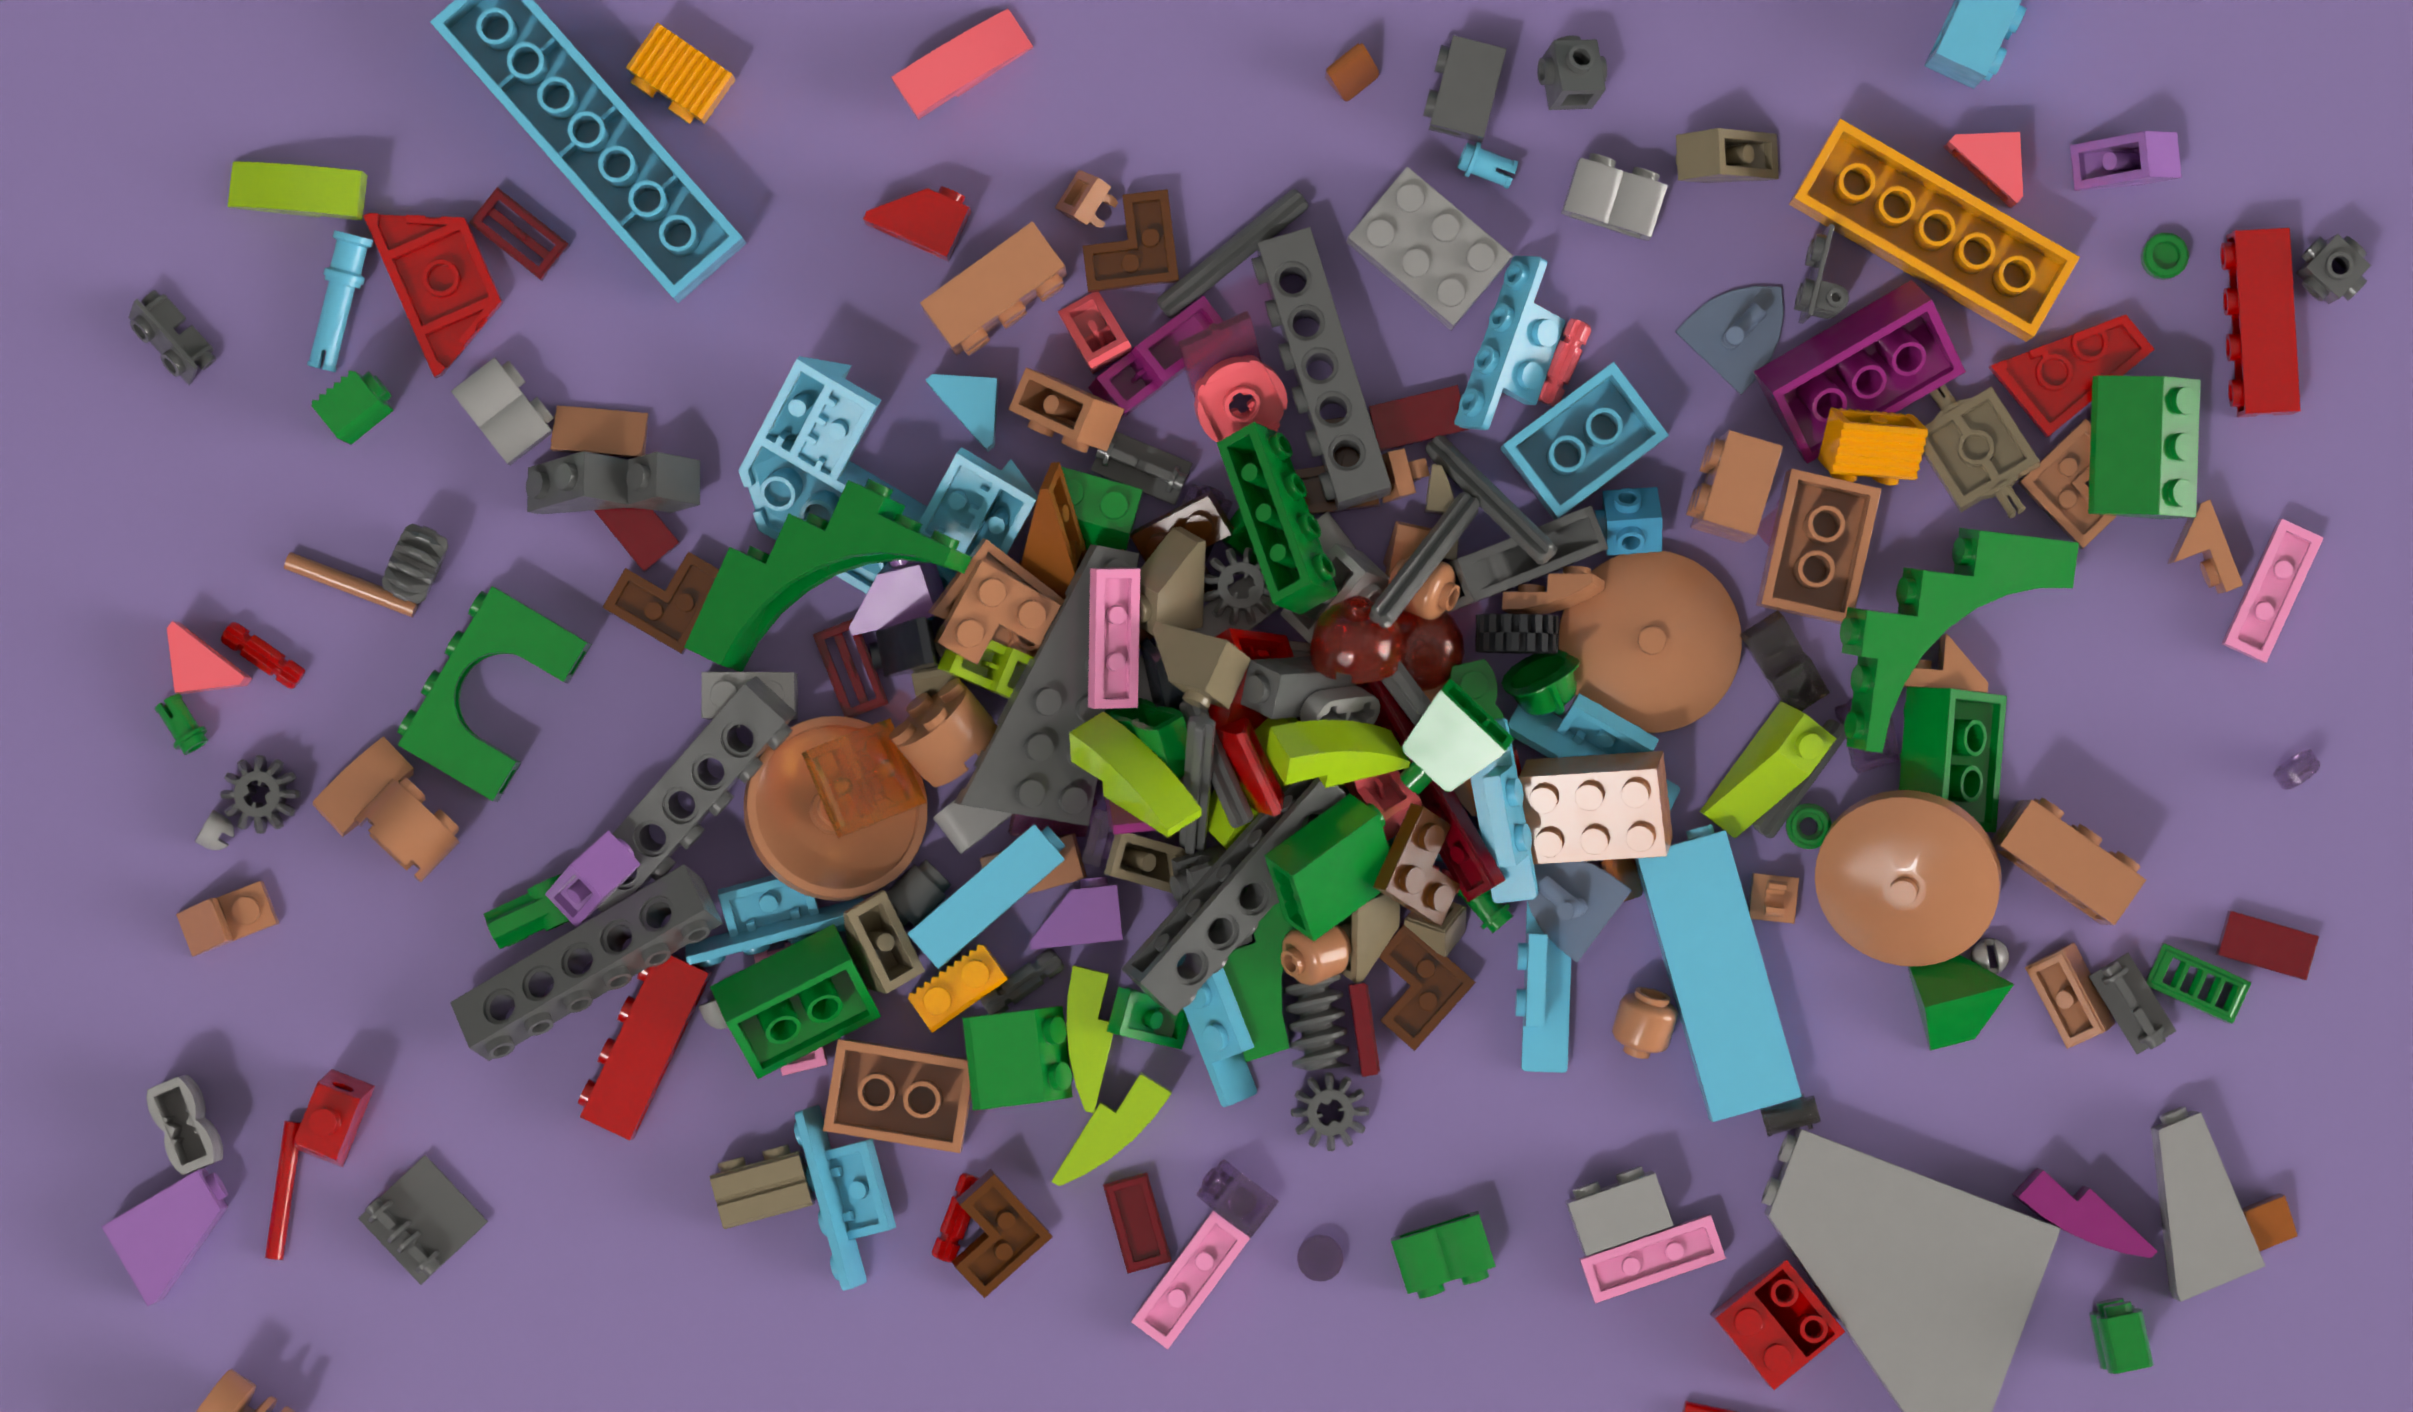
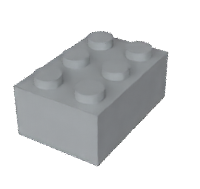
[1346,167,1513,330]

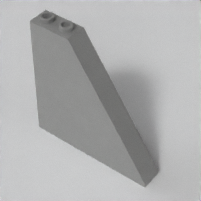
[1761,1128,2061,1412]

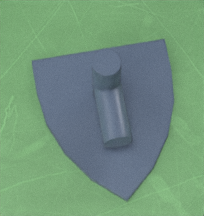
[1675,286,1784,395]
[1527,861,1632,963]

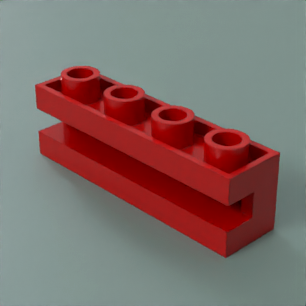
[2220,228,2301,418]
[577,953,713,1141]

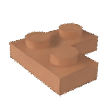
[2018,419,2116,549]
[934,560,1061,664]

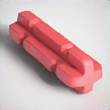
[1538,318,1591,407]

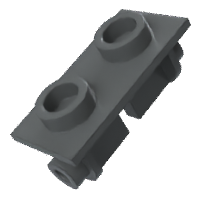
[128,290,216,385]
[1091,431,1193,505]
[2089,953,2176,1054]

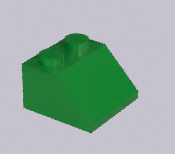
[1061,466,1143,551]
[962,1006,1073,1110]

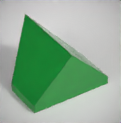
[1907,954,2014,1051]

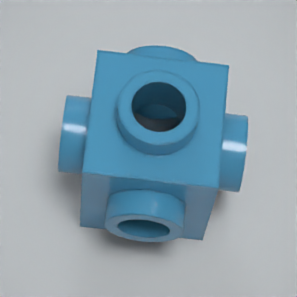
[1594,487,1662,556]

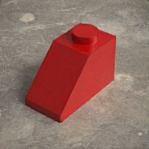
[863,186,971,262]

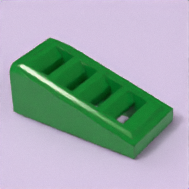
[2145,943,2251,1024]

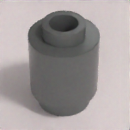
[886,859,952,927]

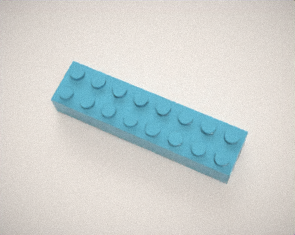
[430,0,747,303]

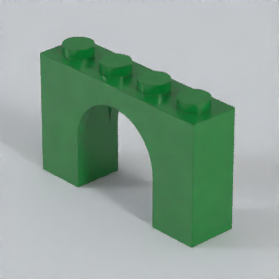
[397,586,592,802]

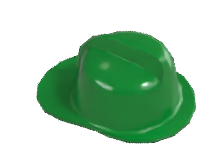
[1501,649,1580,715]

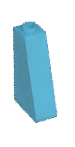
[908,824,1066,969]

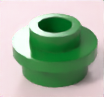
[1786,803,1832,849]

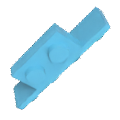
[1454,256,1566,430]
[1508,693,1681,810]
[1470,718,1539,903]
[685,875,864,967]
[1515,901,1571,1073]
[1177,954,1257,1107]
[794,1105,896,1291]

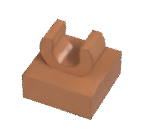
[1055,170,1118,228]
[1382,448,1430,503]
[1748,873,1799,924]

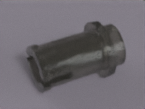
[1760,1093,1821,1137]

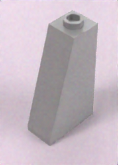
[2151,1106,2266,1302]

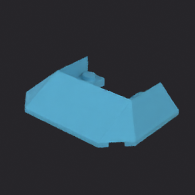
[738,356,1038,620]

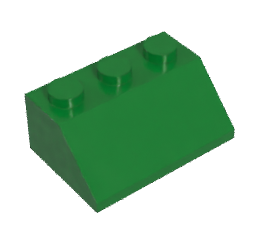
[2088,375,2201,519]
[1899,687,2007,833]
[710,924,882,1079]

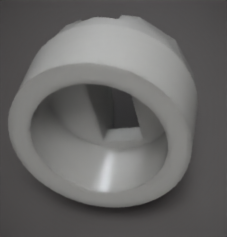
[195,810,234,851]
[1970,938,2009,974]
[698,998,728,1029]

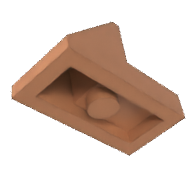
[2168,500,2243,594]
[1903,634,1988,693]
[176,881,280,957]

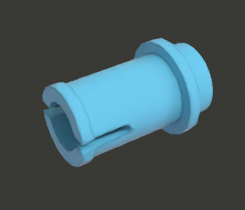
[1457,142,1518,189]

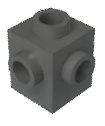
[1537,35,1607,110]
[2296,234,2371,304]

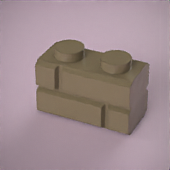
[709,1144,815,1229]

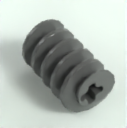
[1284,974,1351,1071]

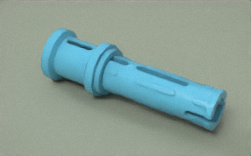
[307,230,374,372]

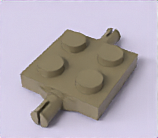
[1923,384,2040,519]

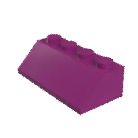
[1754,280,1966,464]

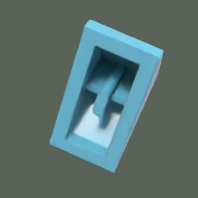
[925,374,999,452]

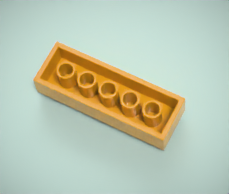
[1789,118,2080,342]

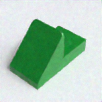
[1106,987,1189,1050]

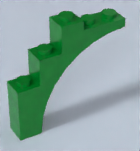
[684,479,972,672]
[1840,528,2079,753]
[1223,816,1309,1062]

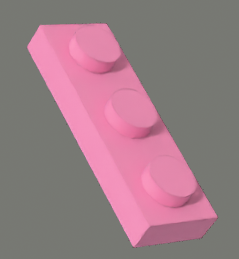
[2222,519,2323,663]
[1088,567,1140,709]
[1131,1210,1250,1349]
[1579,1214,1726,1303]

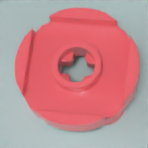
[1194,355,1288,443]

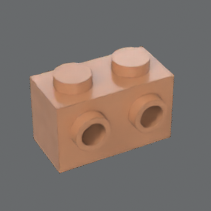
[1008,367,1124,453]

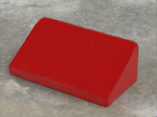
[1217,717,1285,816]

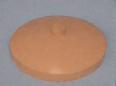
[1558,551,1742,733]
[743,716,928,901]
[1815,790,2002,967]

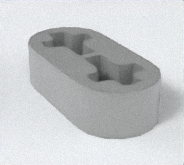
[1300,686,1380,724]

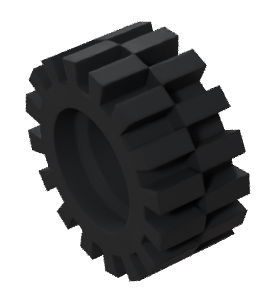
[1475,614,1559,654]

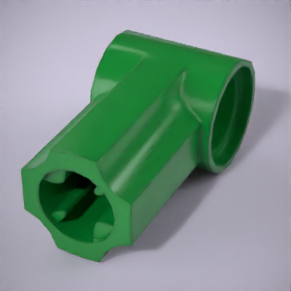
[483,873,570,949]

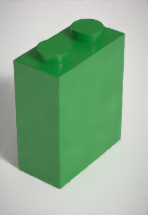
[1264,794,1391,942]

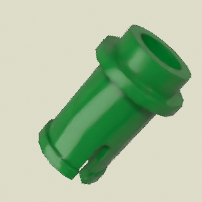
[155,693,208,755]
[1456,889,1513,934]

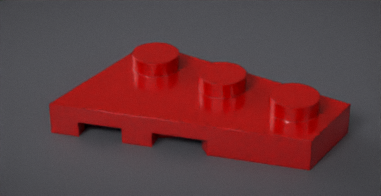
[1988,314,2155,437]

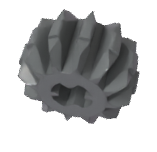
[382,523,448,604]
[1204,547,1272,626]
[220,755,301,834]
[1291,1072,1369,1151]

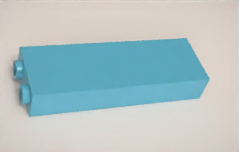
[1634,824,1802,1122]

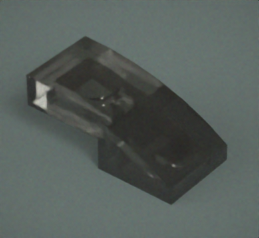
[1740,610,1830,711]

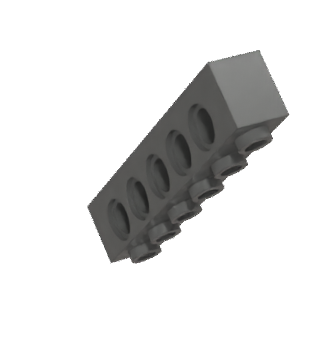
[1251,227,1391,511]
[598,676,797,912]
[1121,777,1347,1016]
[450,864,723,1061]

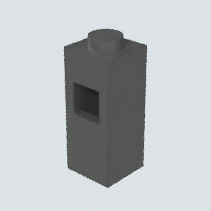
[1240,655,1360,719]

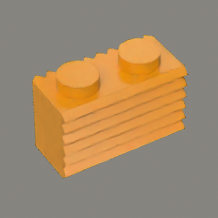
[626,22,735,124]
[1818,407,1928,485]
[908,944,1009,1033]

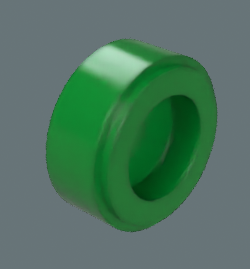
[2141,233,2189,280]

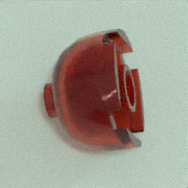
[1310,596,1403,683]
[1371,611,1465,691]

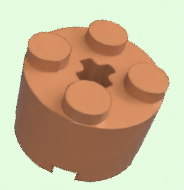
[889,678,998,787]
[354,777,460,882]

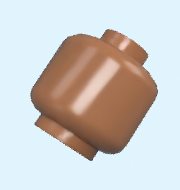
[1388,555,1460,620]
[1281,925,1351,986]
[1612,987,1678,1059]

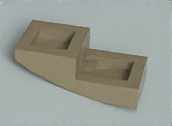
[1424,464,1458,562]

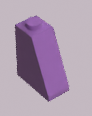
[101,1168,228,1306]

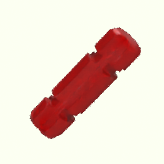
[220,622,305,689]
[932,1173,979,1263]

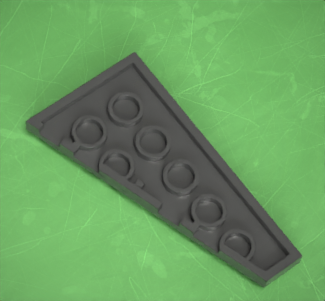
[954,544,1140,826]

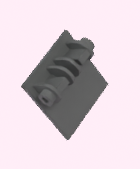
[1794,224,1849,324]
[358,1155,488,1285]

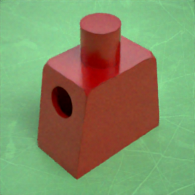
[293,1069,375,1167]

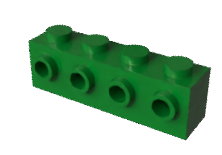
[1217,422,1338,615]

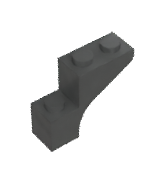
[526,451,700,514]
[1444,506,1608,614]

